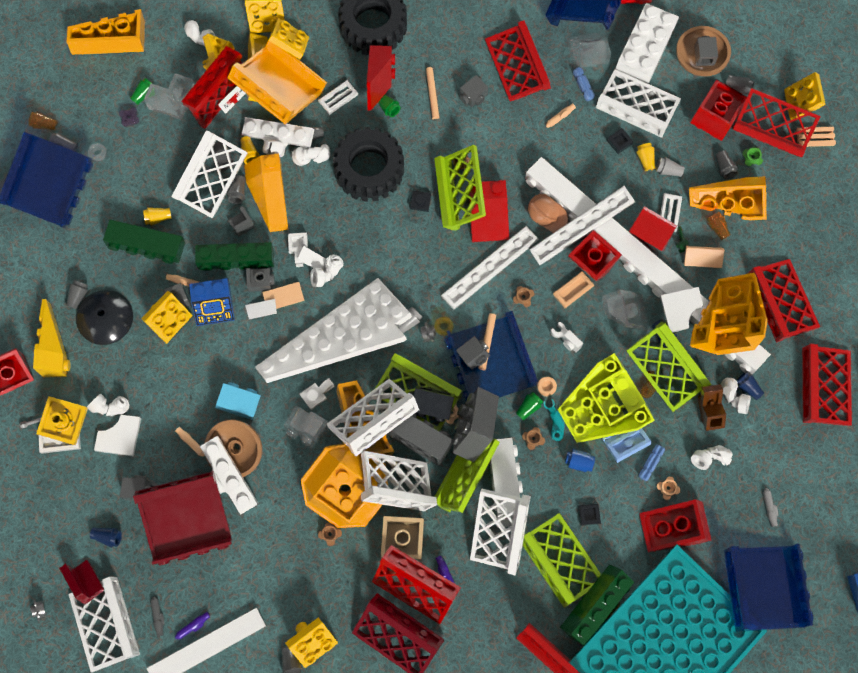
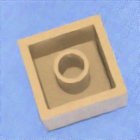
[381,516,424,562]

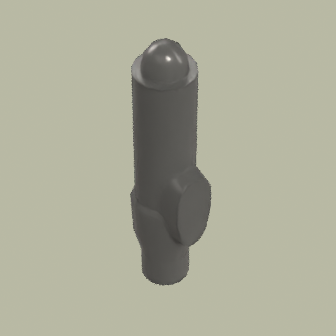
[150,596,165,637]

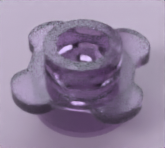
[119,107,139,127]

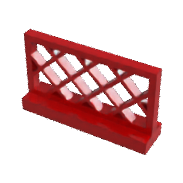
[485,20,551,102]
[181,46,242,129]
[732,88,821,158]
[747,259,820,343]
[802,344,852,426]
[372,545,461,624]
[516,623,580,673]

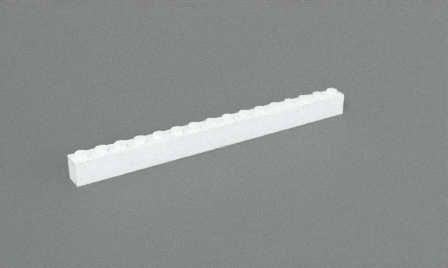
[525,157,771,375]

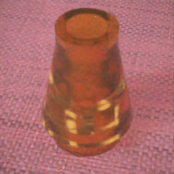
[28,111,58,131]
[707,211,731,240]

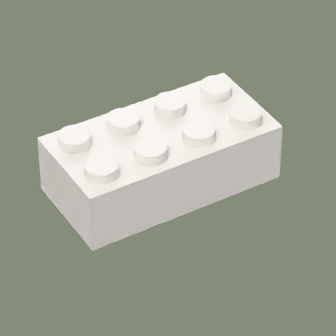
[616,3,679,84]

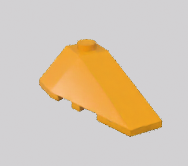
[244,153,288,232]
[689,176,767,220]

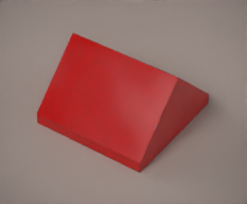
[629,206,677,251]
[568,230,622,281]
[0,348,34,396]

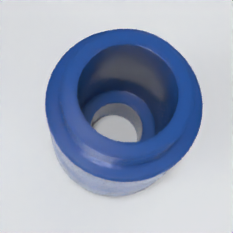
[565,449,595,472]

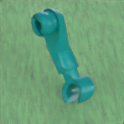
[543,399,565,441]

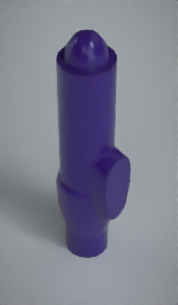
[435,556,455,584]
[175,612,210,639]

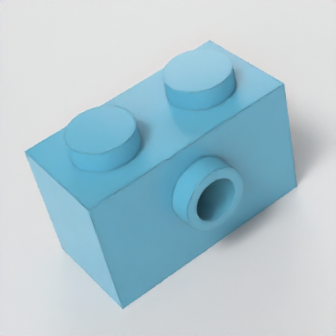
[215,382,261,420]

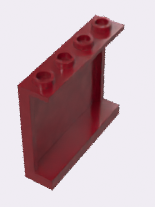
[133,471,232,565]

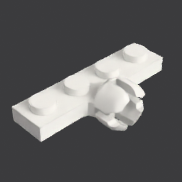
[242,117,314,157]
[200,436,259,515]

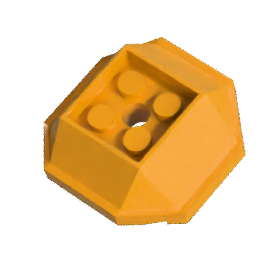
[301,443,388,528]

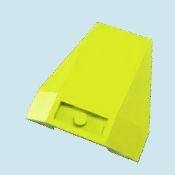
[557,353,655,443]

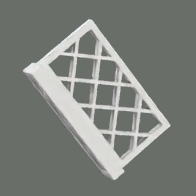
[596,69,681,137]
[171,130,248,218]
[327,379,419,456]
[361,451,437,511]
[470,489,531,575]
[69,577,140,672]

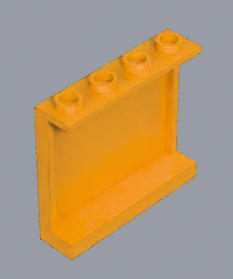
[228,41,327,124]

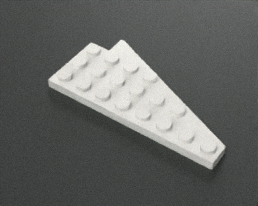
[255,278,412,383]

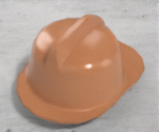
[528,194,568,233]

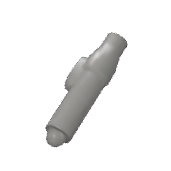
[763,488,778,527]

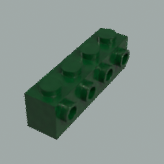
[103,220,185,264]
[195,242,274,271]
[560,564,634,646]

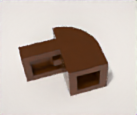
[698,384,727,431]

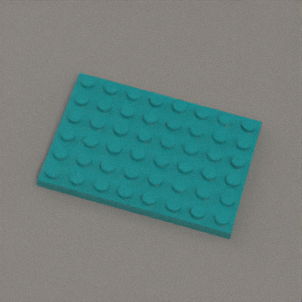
[569,545,767,673]

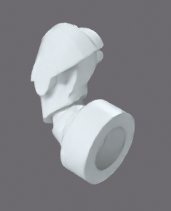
[184,20,215,46]
[292,144,331,166]
[310,254,343,287]
[721,378,751,414]
[87,394,129,416]
[691,445,733,470]

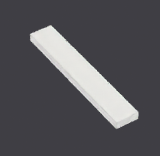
[529,186,635,265]
[441,226,539,310]
[147,608,266,673]

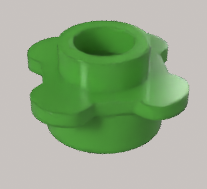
[743,148,763,166]

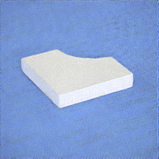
[660,287,703,333]
[94,415,141,456]

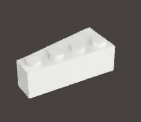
[490,438,523,528]

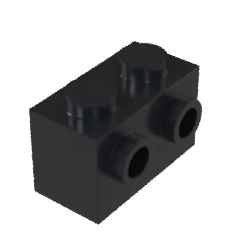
[414,385,455,422]

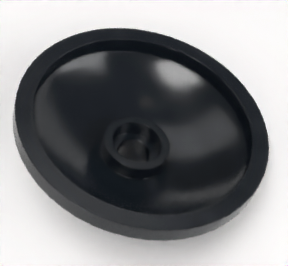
[76,290,133,345]

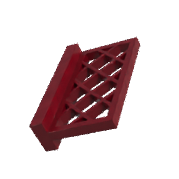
[352,593,445,673]

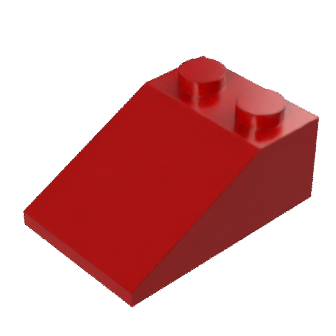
[367,45,396,111]
[690,79,747,141]
[468,180,509,242]
[639,499,712,553]

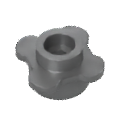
[421,322,436,342]
[30,600,46,621]

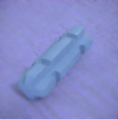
[573,67,595,101]
[638,444,665,481]

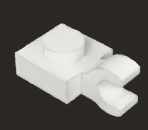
[288,233,308,267]
[550,322,583,352]
[300,378,335,410]

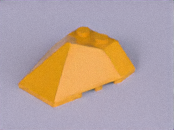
[690,273,767,355]

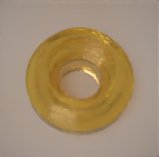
[434,317,453,336]

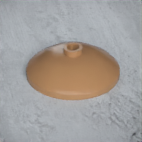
[676,26,731,76]
[205,419,262,477]

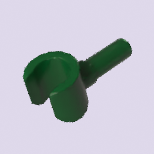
[676,226,689,253]

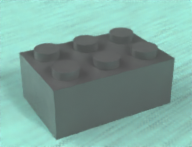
[452,387,499,462]
[389,414,453,467]

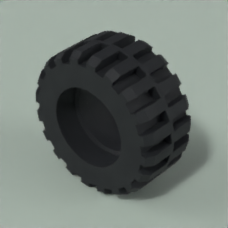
[338,0,407,55]
[333,127,404,202]

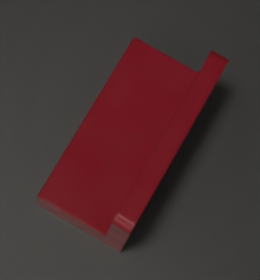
[59,560,104,605]

